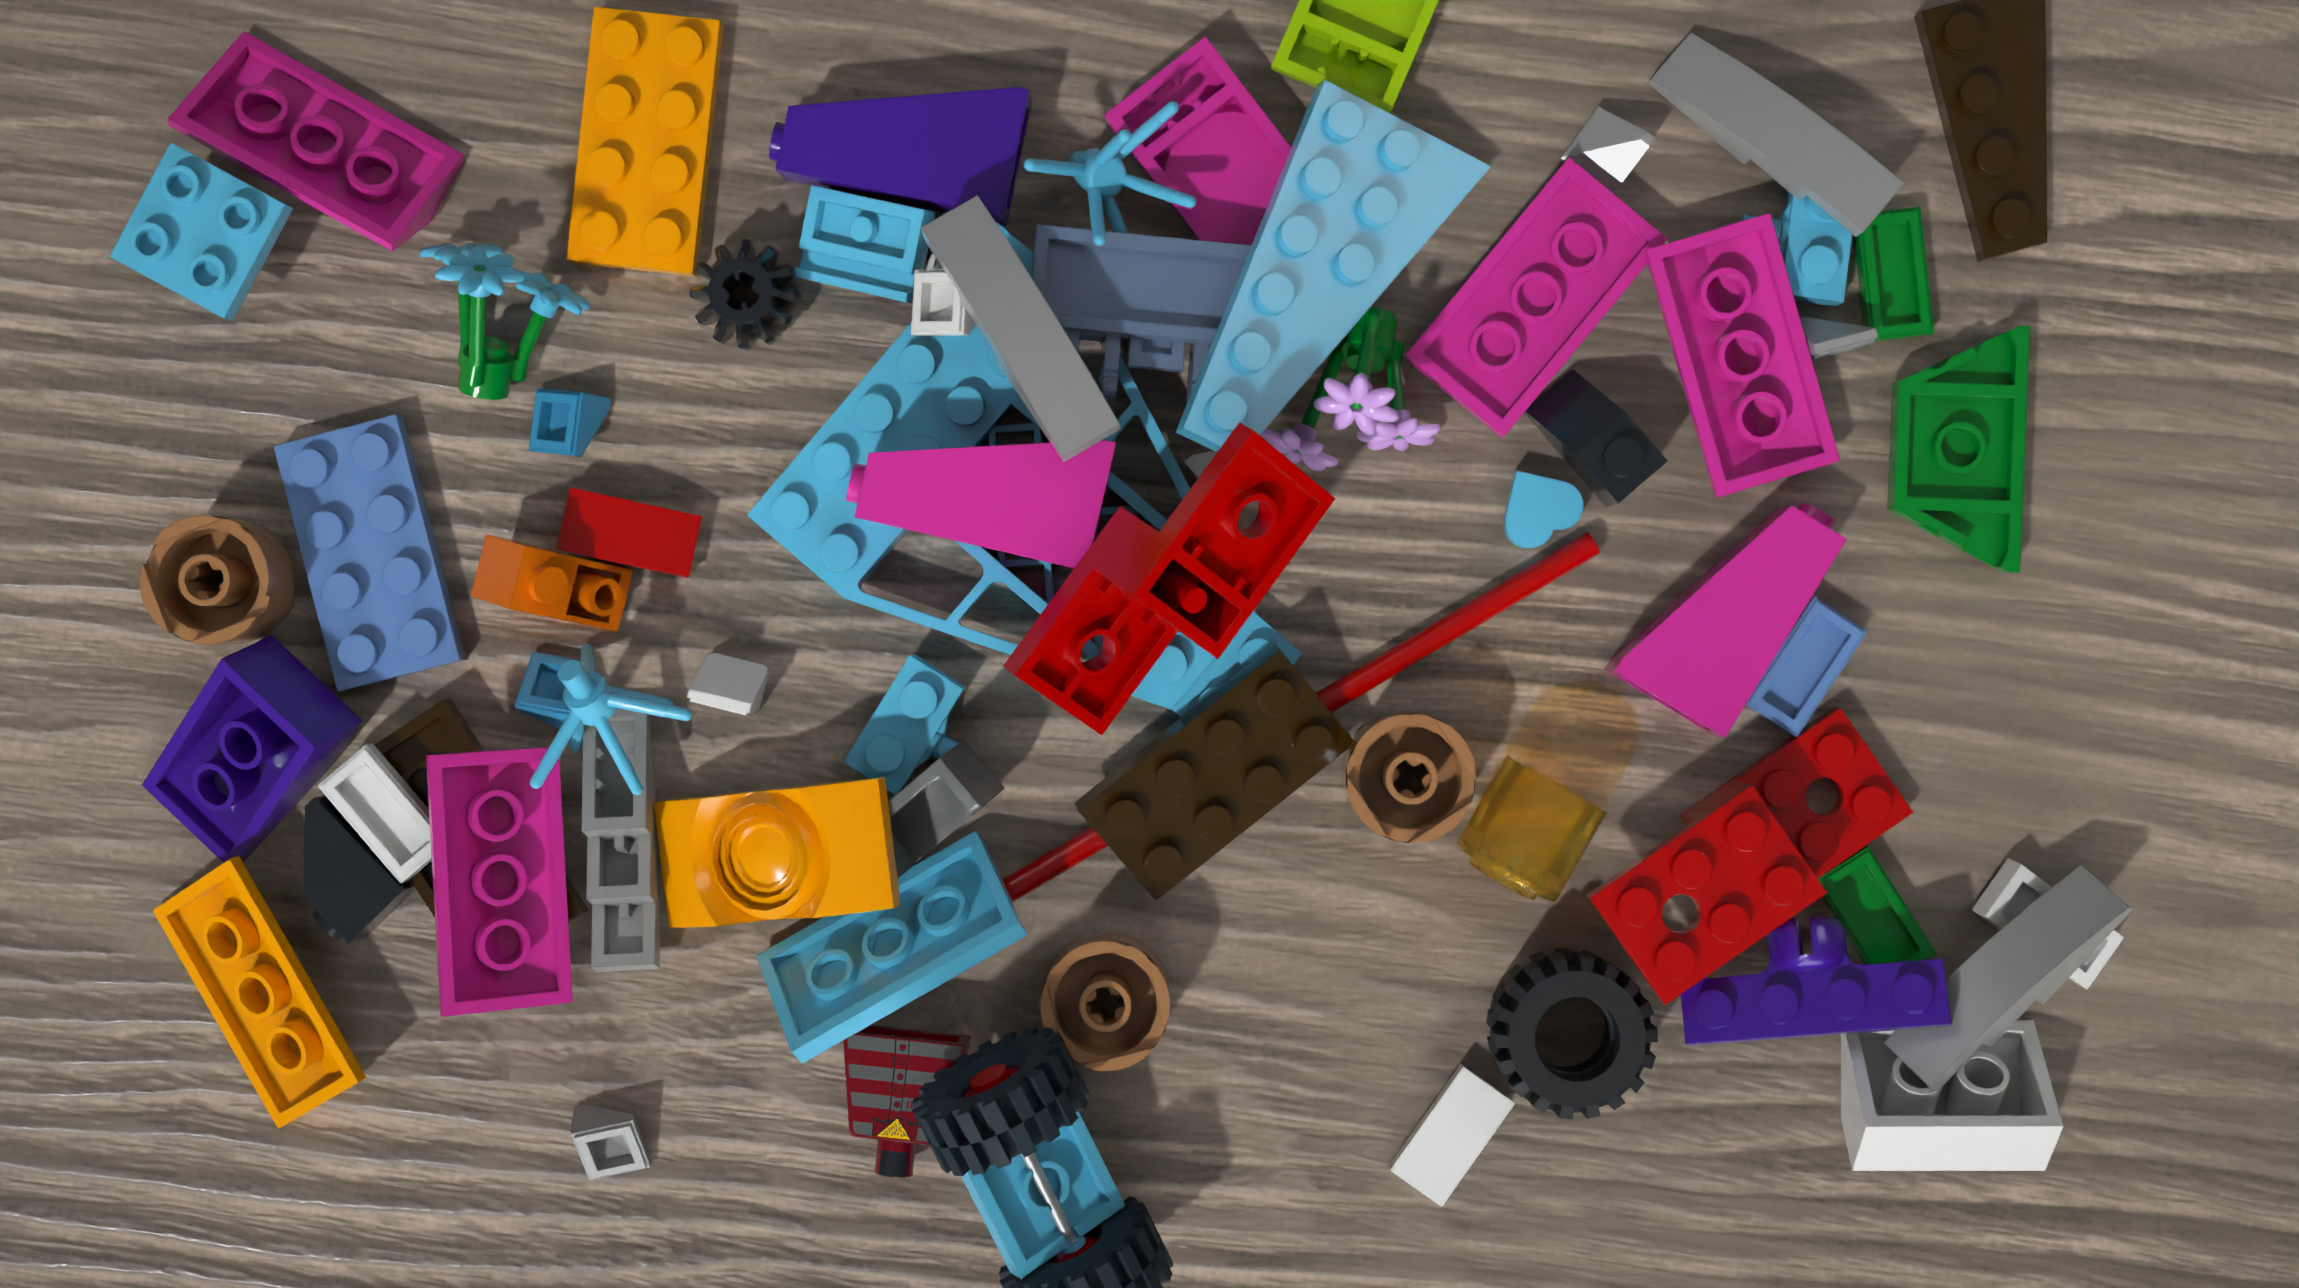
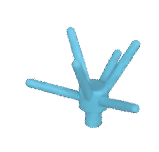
[1024,101,1196,246]
[530,643,693,795]

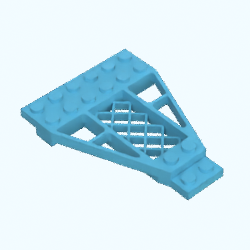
[747,222,1302,717]

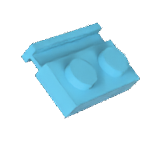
[794,185,935,303]

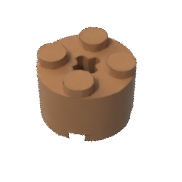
[139,515,295,645]
[1342,711,1476,843]
[1040,932,1171,1071]

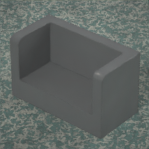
[888,740,1005,878]

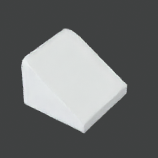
[687,653,769,715]

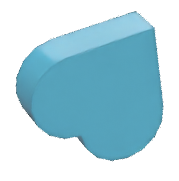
[1503,471,1583,549]

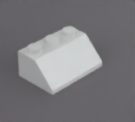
[1841,1020,2063,1171]

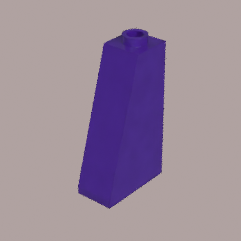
[769,87,1032,226]

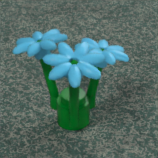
[420,243,590,400]

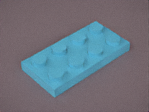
[756,831,1028,1064]

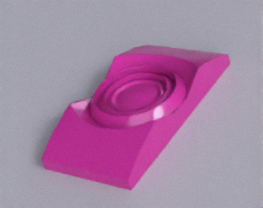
[1104,36,1291,245]

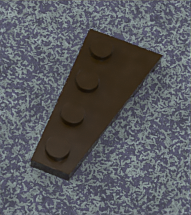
[1914,0,2047,262]

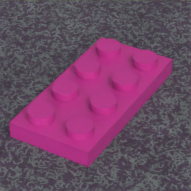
[1403,157,1668,438]

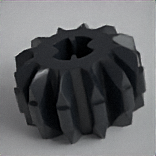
[690,239,801,350]

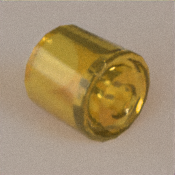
[1456,755,1607,902]

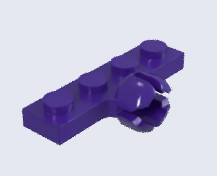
[1681,916,1951,1046]

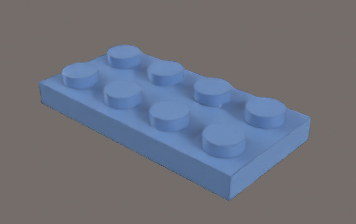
[273,414,467,692]

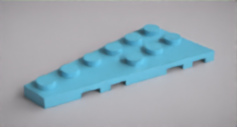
[1176,80,1491,452]

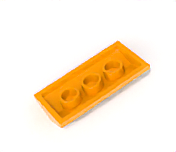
[152,855,367,1129]

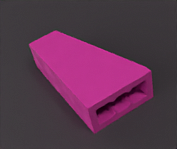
[846,440,1116,568]
[1604,502,1847,738]

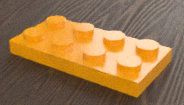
[566,7,724,277]

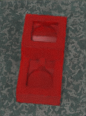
[555,487,702,578]

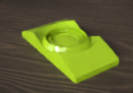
[1271,0,1439,113]

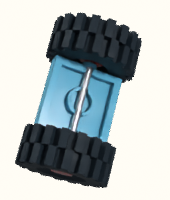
[912,1027,1173,1288]

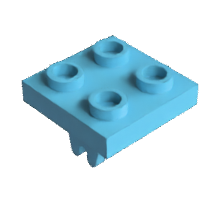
[109,143,293,321]

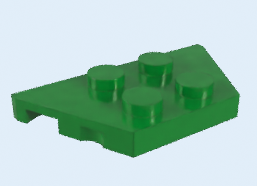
[1887,326,2030,574]

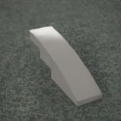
[1648,32,1904,237]
[921,195,1121,462]
[582,708,660,972]
[1884,865,2133,1091]

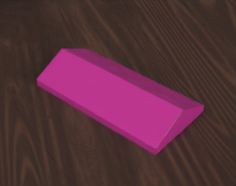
[168,31,464,252]
[1644,213,1840,498]
[426,747,573,1017]

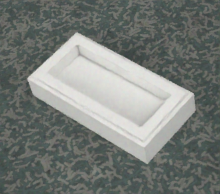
[318,743,432,884]
[1388,1063,1515,1207]

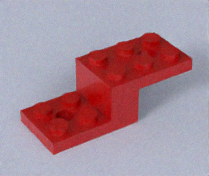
[1003,422,1335,735]
[1587,707,1914,1005]

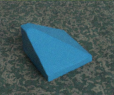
[528,388,611,457]
[515,651,595,729]

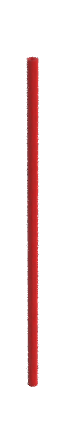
[1002,532,1600,902]

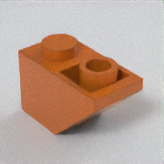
[471,534,633,632]

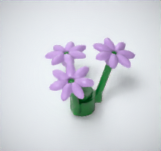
[1261,306,1441,472]

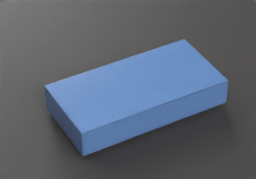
[1745,596,1868,737]

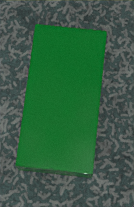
[1853,207,1934,342]
[1818,846,1937,965]

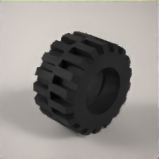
[1486,948,1658,1119]

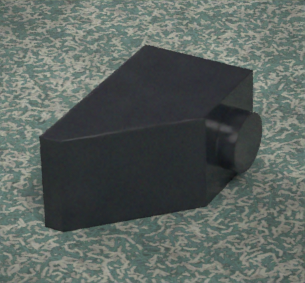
[1524,369,1667,507]
[303,795,416,943]

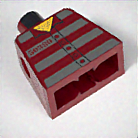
[843,1025,971,1178]

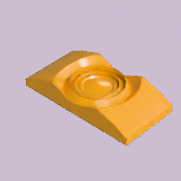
[653,777,901,928]

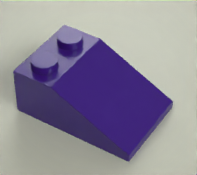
[142,635,363,863]

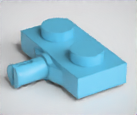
[1739,191,1852,307]
[844,653,977,795]

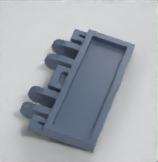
[1031,224,1251,403]

